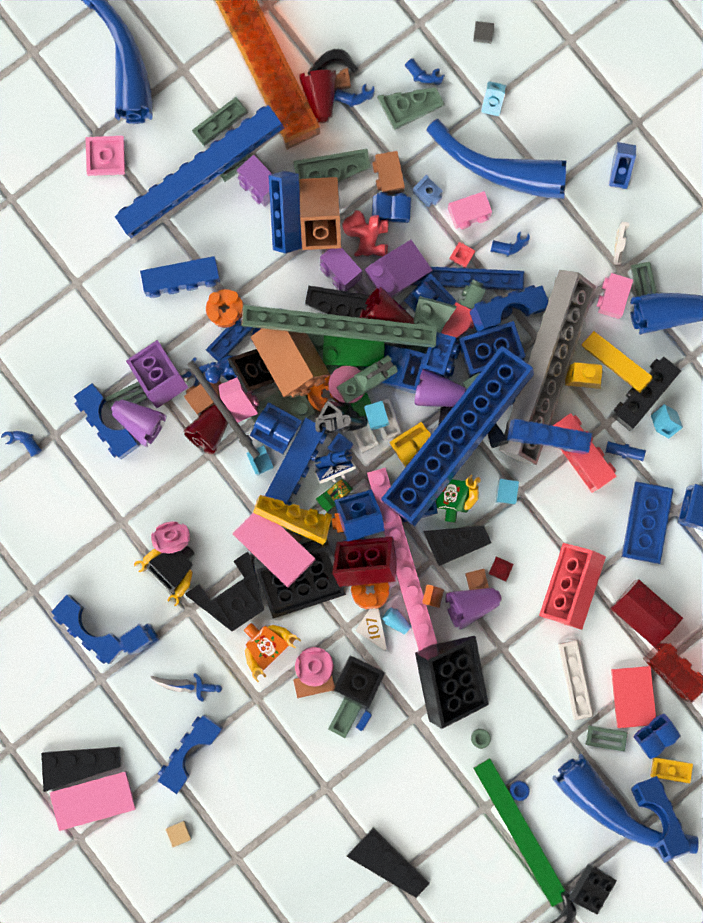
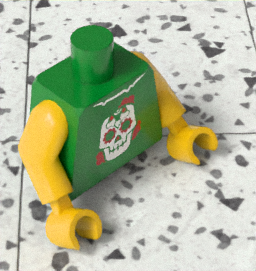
[435,475,481,523]

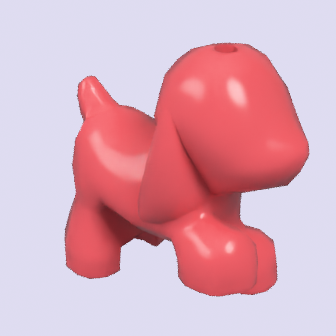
[342,210,389,257]

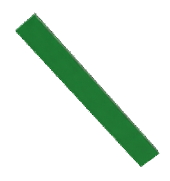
[473,758,565,907]

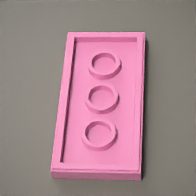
[232,513,315,587]
[50,771,136,831]

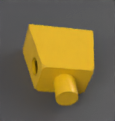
[565,362,603,389]

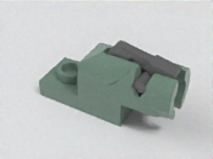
[336,356,398,404]

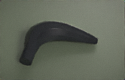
[308,49,359,75]
[550,891,577,923]

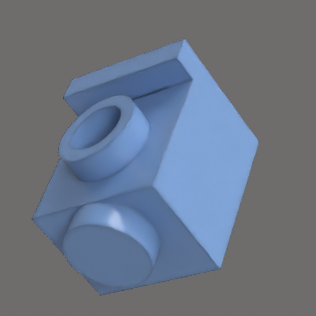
[413,175,443,208]

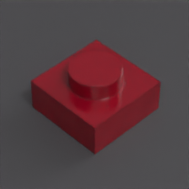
[488,556,514,582]

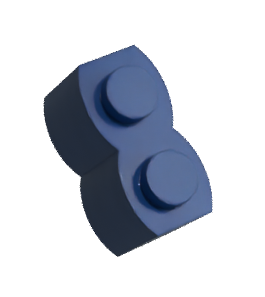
[372,192,411,223]
[633,714,681,759]

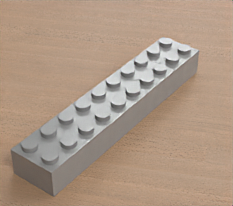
[499,270,596,465]

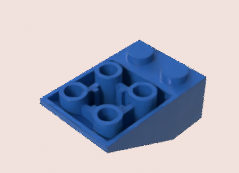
[364,345,426,394]

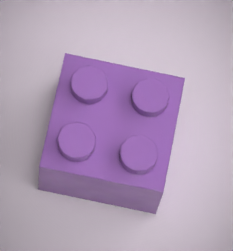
[237,155,272,207]
[319,247,362,292]

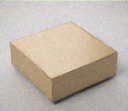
[166,821,191,847]

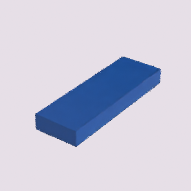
[206,318,255,362]

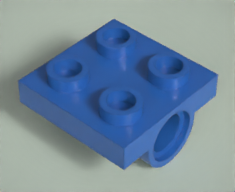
[403,274,457,313]
[249,402,302,455]

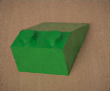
[323,335,385,366]

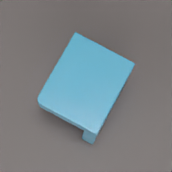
[364,401,390,430]
[651,404,683,439]
[246,445,273,475]
[495,479,519,504]

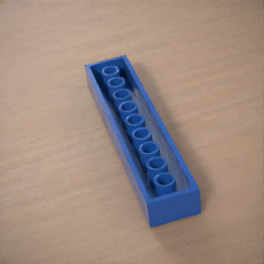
[381,346,534,527]

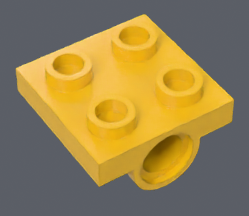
[389,422,431,468]

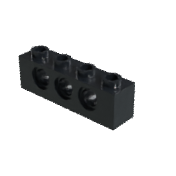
[612,356,681,431]

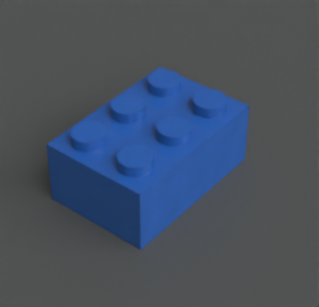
[458,321,526,378]

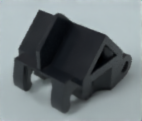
[315,398,368,433]

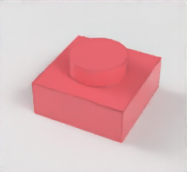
[449,242,475,268]

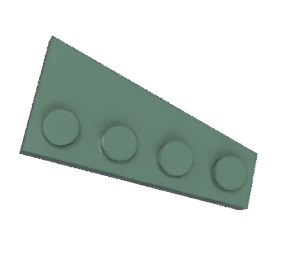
[293,149,371,191]

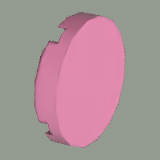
[328,366,364,404]
[151,521,190,553]
[295,647,334,686]

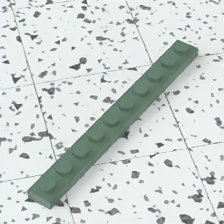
[241,305,437,347]

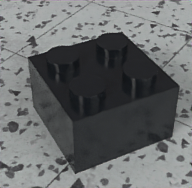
[331,655,386,710]

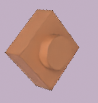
[465,569,489,590]

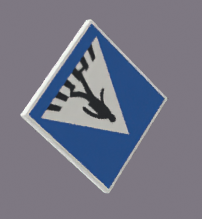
[314,456,356,484]

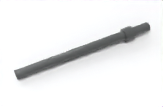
[187,360,260,459]

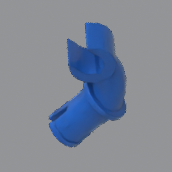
[405,58,445,85]
[334,83,374,108]
[490,231,530,257]
[1,431,42,457]

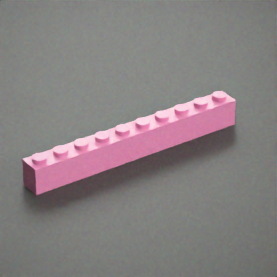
[367,468,438,651]

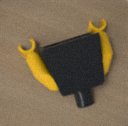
[134,546,194,606]

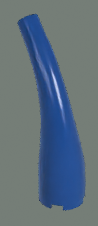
[81,0,153,124]
[426,119,567,199]
[630,293,703,335]
[552,754,699,854]

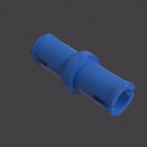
[605,441,646,462]
[315,449,352,469]

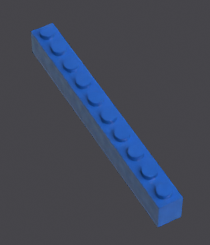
[114,105,284,238]

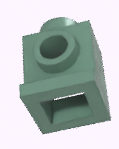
[458,279,486,309]

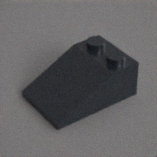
[227,349,277,393]

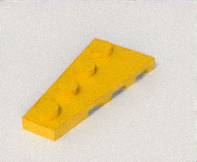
[253,495,332,545]

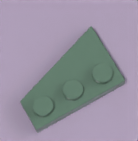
[377,87,444,130]

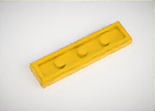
[581,331,653,392]

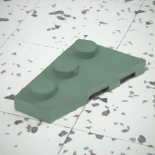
[406,296,457,353]

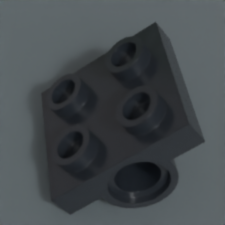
[568,864,617,914]

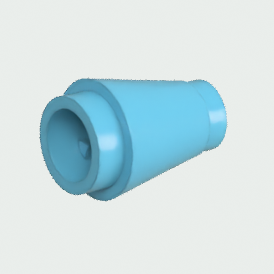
[382,607,411,635]

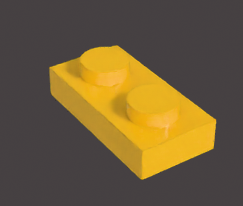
[650,757,693,784]

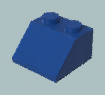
[334,490,385,541]

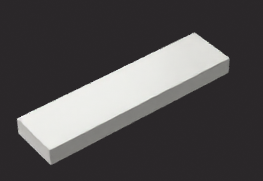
[558,640,594,721]

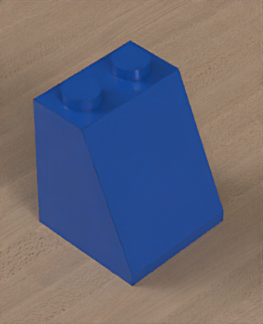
[677,484,703,531]

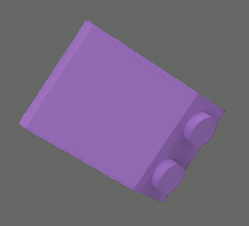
[364,240,433,298]
[126,340,189,409]

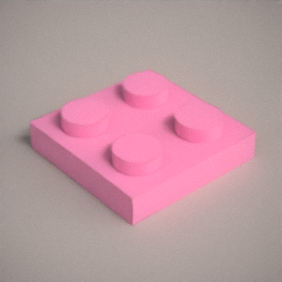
[86,136,125,176]

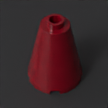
[299,69,337,123]
[360,287,415,324]
[183,404,228,454]

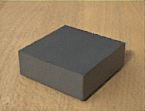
[473,21,494,43]

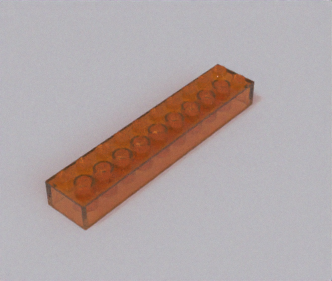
[213,0,320,150]

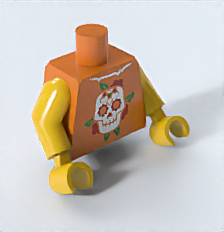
[243,623,301,682]

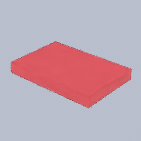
[611,666,656,728]

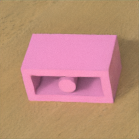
[448,191,492,230]
[596,273,633,319]
[219,378,259,422]

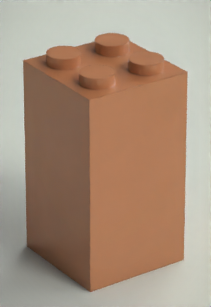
[299,177,341,250]
[250,328,330,398]

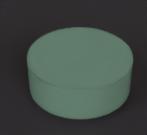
[471,728,491,749]

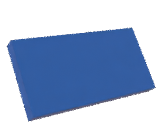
[621,481,673,564]

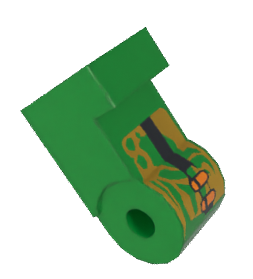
[316,479,353,513]

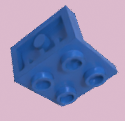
[422,332,460,379]

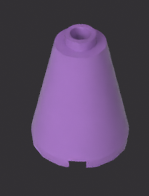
[414,369,466,407]
[111,399,167,448]
[445,588,502,630]

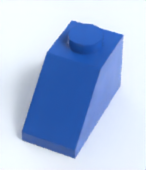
[609,142,636,189]

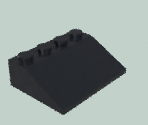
[254,538,346,619]
[415,636,489,729]

